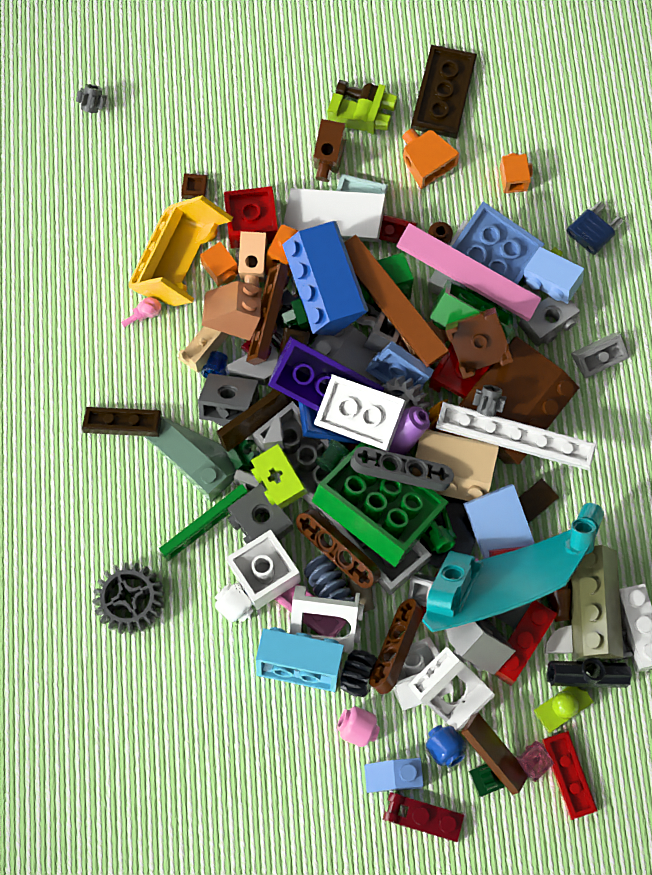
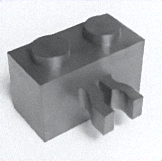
[356,303,413,353]

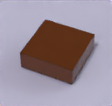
[181,173,209,199]

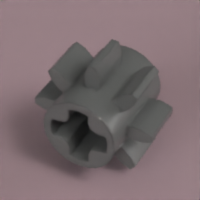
[76,84,107,113]
[473,385,507,417]

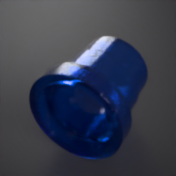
[201,351,228,379]

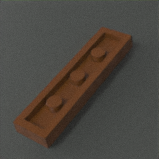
[246,263,289,365]

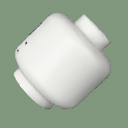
[214,582,254,622]

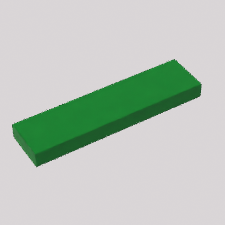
[159,484,248,561]

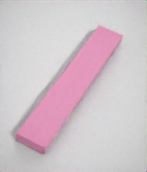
[396,223,542,321]

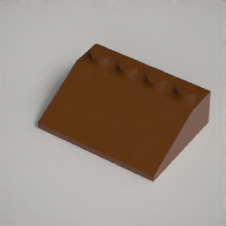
[458,336,580,465]

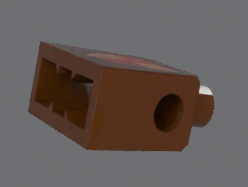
[313,119,346,182]

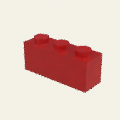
[494,600,557,686]

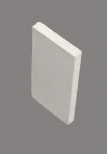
[283,188,386,242]

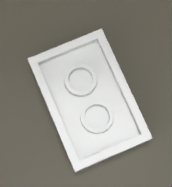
[314,375,407,451]

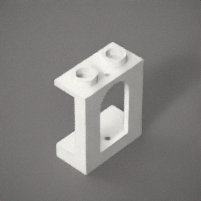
[290,585,364,653]
[408,647,495,732]

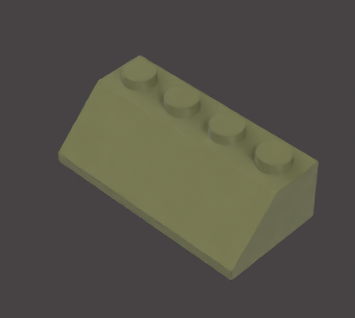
[568,545,624,661]

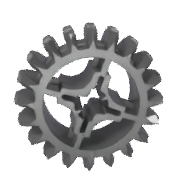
[92,563,165,635]

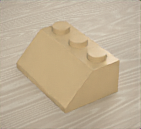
[412,430,499,501]

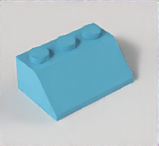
[256,627,344,692]

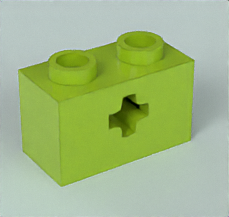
[251,444,309,509]

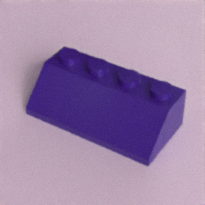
[268,336,384,411]

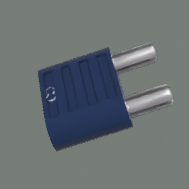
[567,201,623,255]

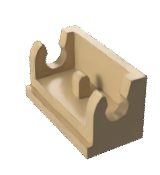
[178,326,229,373]

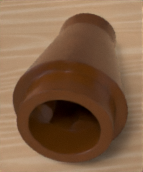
[546,583,571,622]

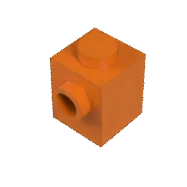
[500,153,533,194]
[200,242,239,287]

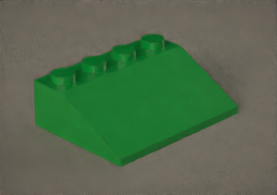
[312,442,448,567]

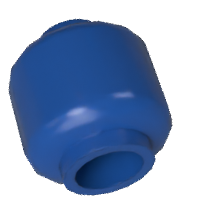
[426,725,467,768]

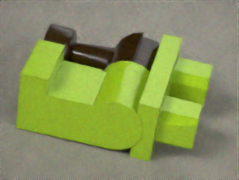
[327,80,397,134]

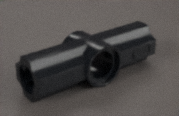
[546,658,632,691]

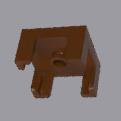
[446,307,513,379]

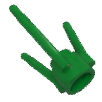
[421,507,457,554]

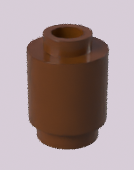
[428,222,453,245]

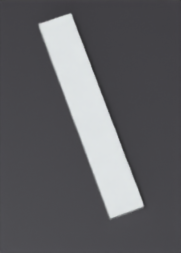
[436,402,596,471]

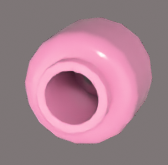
[337,706,380,747]

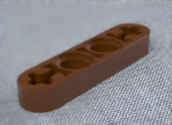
[296,509,381,588]
[369,598,424,694]

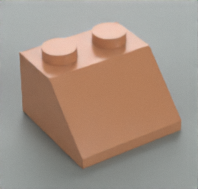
[202,281,262,341]

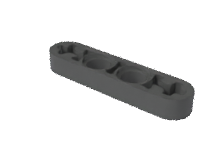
[350,447,454,491]

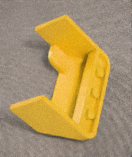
[129,195,233,306]

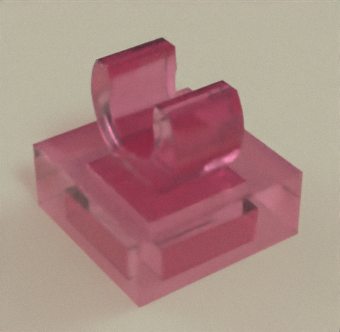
[516,741,554,782]

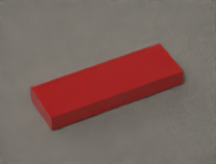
[542,731,598,820]

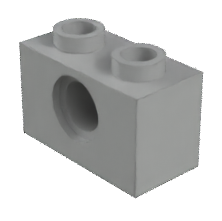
[519,296,580,347]

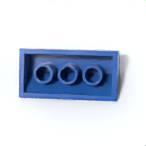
[282,221,368,336]

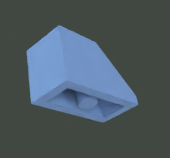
[364,758,423,793]

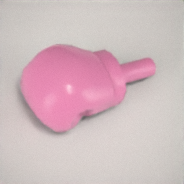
[121,297,161,327]

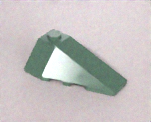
[144,416,236,502]

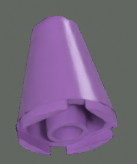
[360,406,430,456]

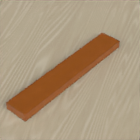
[344,235,449,368]

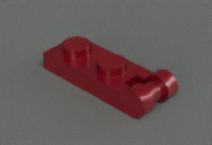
[382,792,464,843]

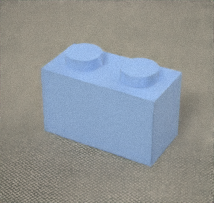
[524,247,584,304]

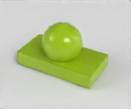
[533,686,594,733]

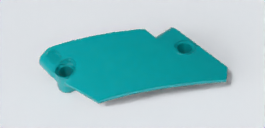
[422,503,604,632]

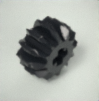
[340,649,377,697]

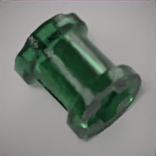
[315,439,349,473]

